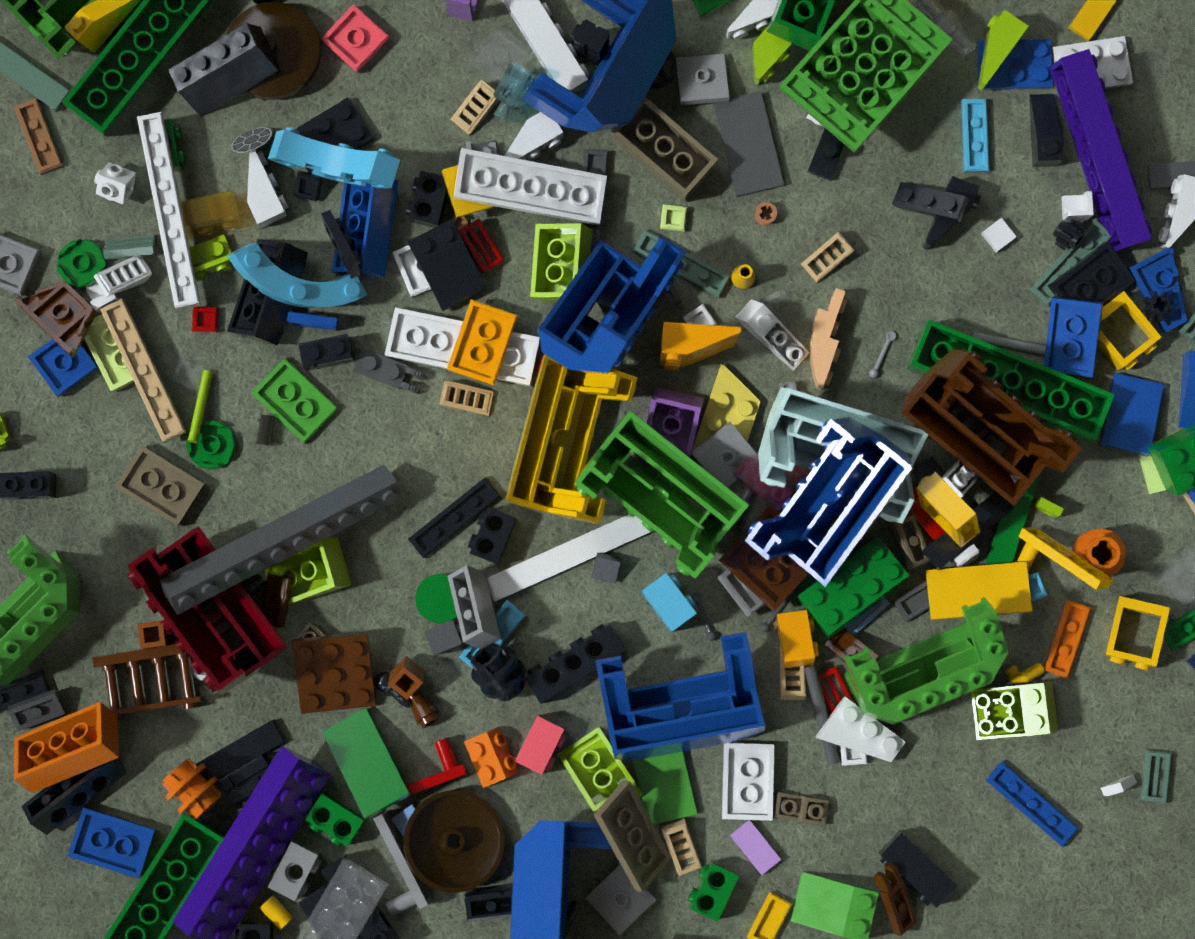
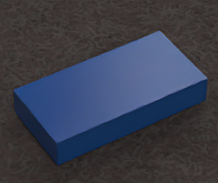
[287,312,340,331]

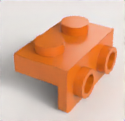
[464,727,518,788]

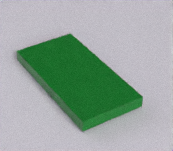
[322,707,411,820]

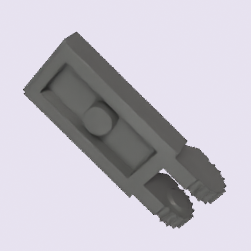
[353,348,426,394]

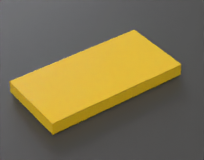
[925,562,1032,621]

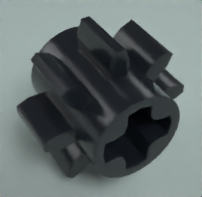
[1053,218,1084,250]
[1141,291,1174,323]

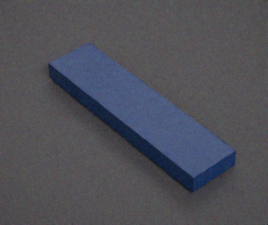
[985,761,1079,847]

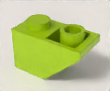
[752,27,792,85]

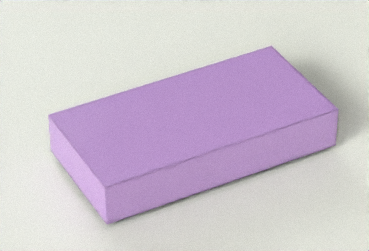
[730,820,781,875]

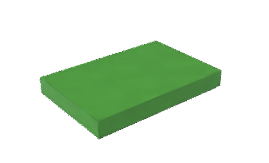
[251,358,339,444]
[633,752,697,825]

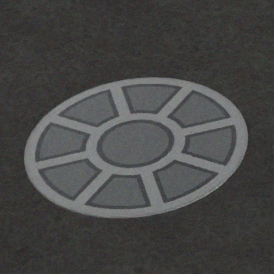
[231,127,272,153]

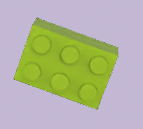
[530,223,592,303]

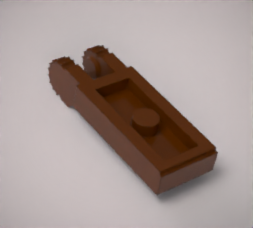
[874,863,917,936]

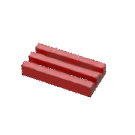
[458,218,504,274]
[818,666,854,714]

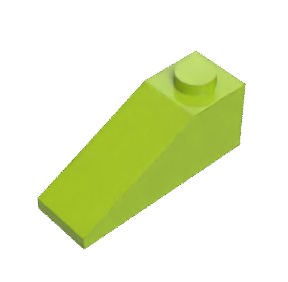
[978,9,1029,91]

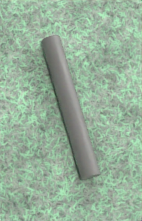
[972,332,1046,355]

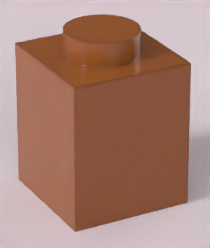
[137,620,171,649]
[388,656,425,700]

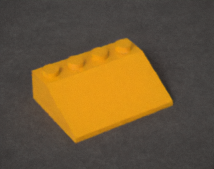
[659,322,741,372]

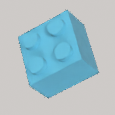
[641,573,697,632]

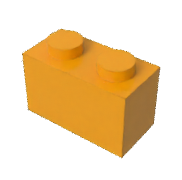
[776,610,819,669]

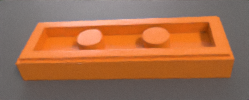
[1044,599,1091,679]

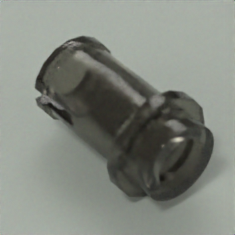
[256,414,277,446]

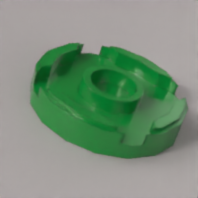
[57,239,107,288]
[186,420,236,470]
[415,574,457,624]

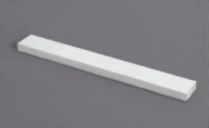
[137,112,201,309]
[486,515,650,602]

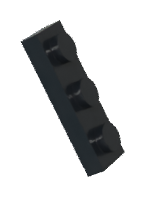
[892,182,969,222]
[321,210,361,279]

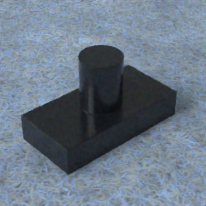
[807,128,845,181]

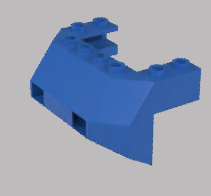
[522,0,677,132]
[538,236,686,373]
[745,417,912,587]
[596,632,765,760]
[510,820,612,939]

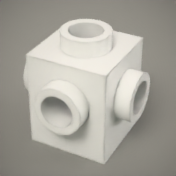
[94,162,136,204]

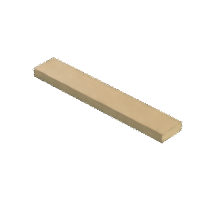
[100,298,187,443]

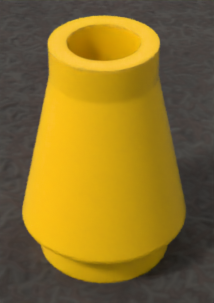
[731,264,756,289]

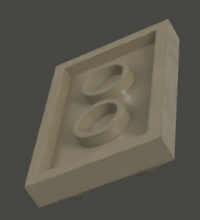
[115,445,206,526]

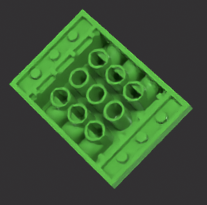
[779,0,953,153]

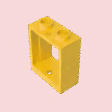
[1098,291,1161,370]
[916,472,980,548]
[1105,596,1170,671]

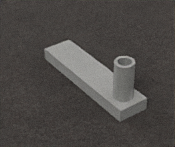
[373,810,433,916]

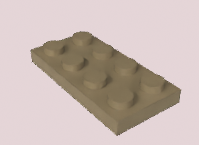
[593,780,672,892]

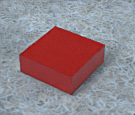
[192,307,219,333]

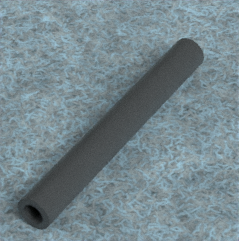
[804,664,840,765]

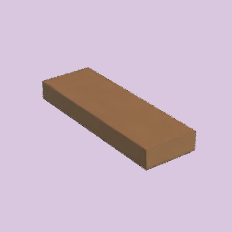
[14,98,64,175]

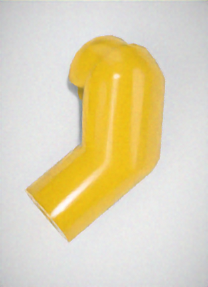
[1005,663,1045,683]

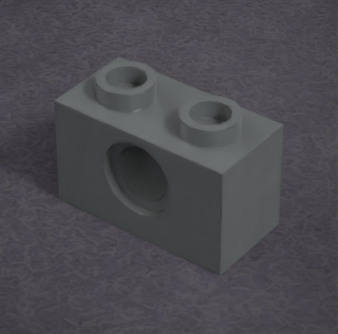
[424,620,465,655]

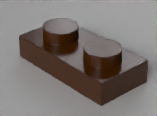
[825,629,880,663]

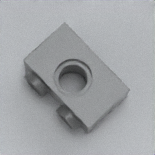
[268,840,322,901]

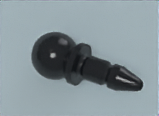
[375,672,411,708]

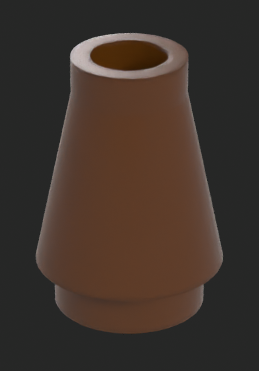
[408,689,439,728]

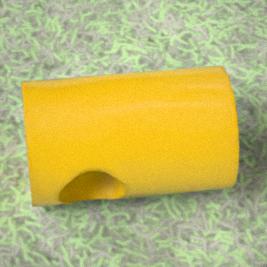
[259,895,294,930]

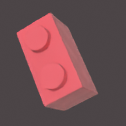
[515,715,567,775]

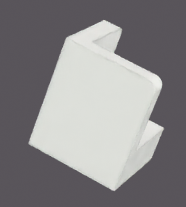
[1061,191,1093,221]
[86,277,120,314]

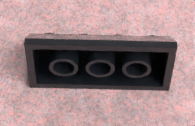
[169,23,280,116]
[227,239,308,346]

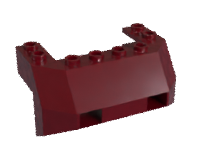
[126,526,287,696]

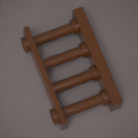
[92,644,204,720]

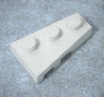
[815,697,905,762]

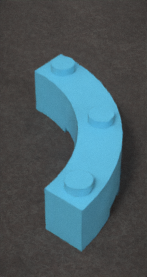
[268,127,400,189]
[227,242,367,308]

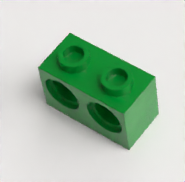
[305,792,366,847]
[687,861,739,922]

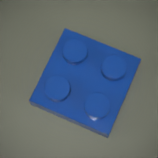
[28,339,99,397]

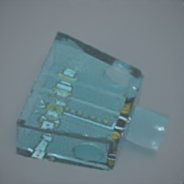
[493,60,537,122]

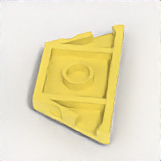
[691,364,761,456]

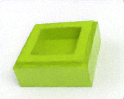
[1033,497,1064,518]

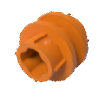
[1072,528,1126,577]
[162,758,221,819]

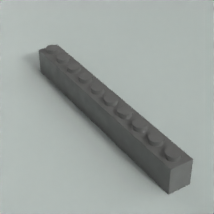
[159,465,403,615]

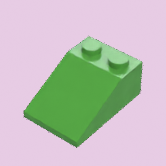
[790,872,879,939]

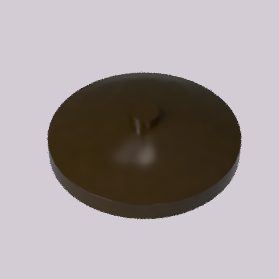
[226,2,321,100]
[403,790,505,893]

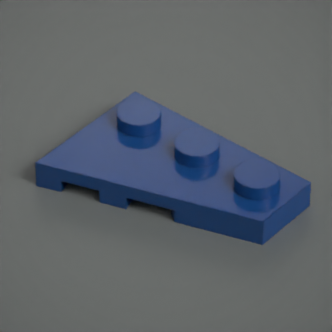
[1128,245,1187,334]

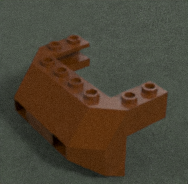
[902,349,1082,506]

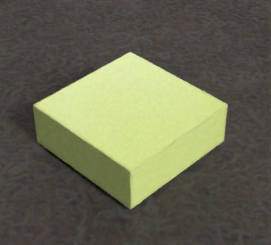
[660,204,687,232]

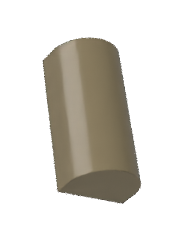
[890,514,930,570]

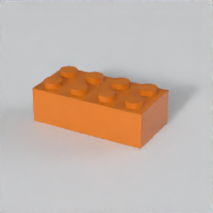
[14,701,119,793]

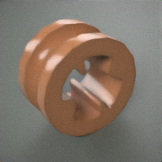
[755,202,777,225]

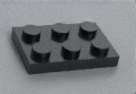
[296,97,374,173]
[1048,241,1135,306]

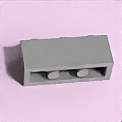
[448,565,501,649]

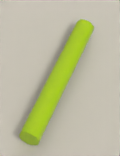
[188,370,213,443]

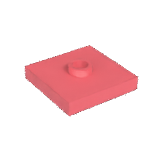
[321,4,390,73]

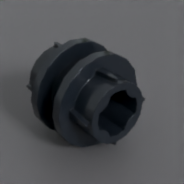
[470,643,526,701]

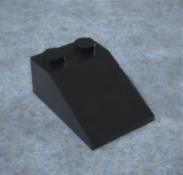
[407,219,487,311]

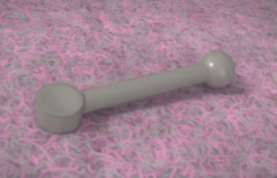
[869,331,896,378]

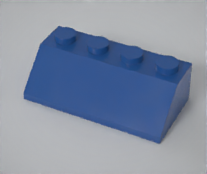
[332,179,399,278]

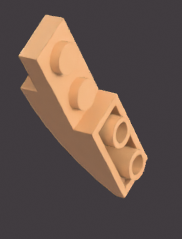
[810,288,847,390]

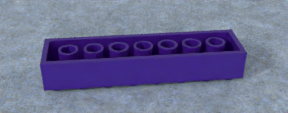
[1049,49,1152,251]
[172,746,331,939]

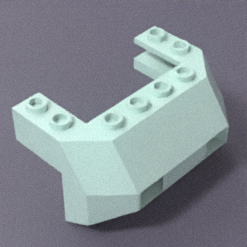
[758,387,928,524]

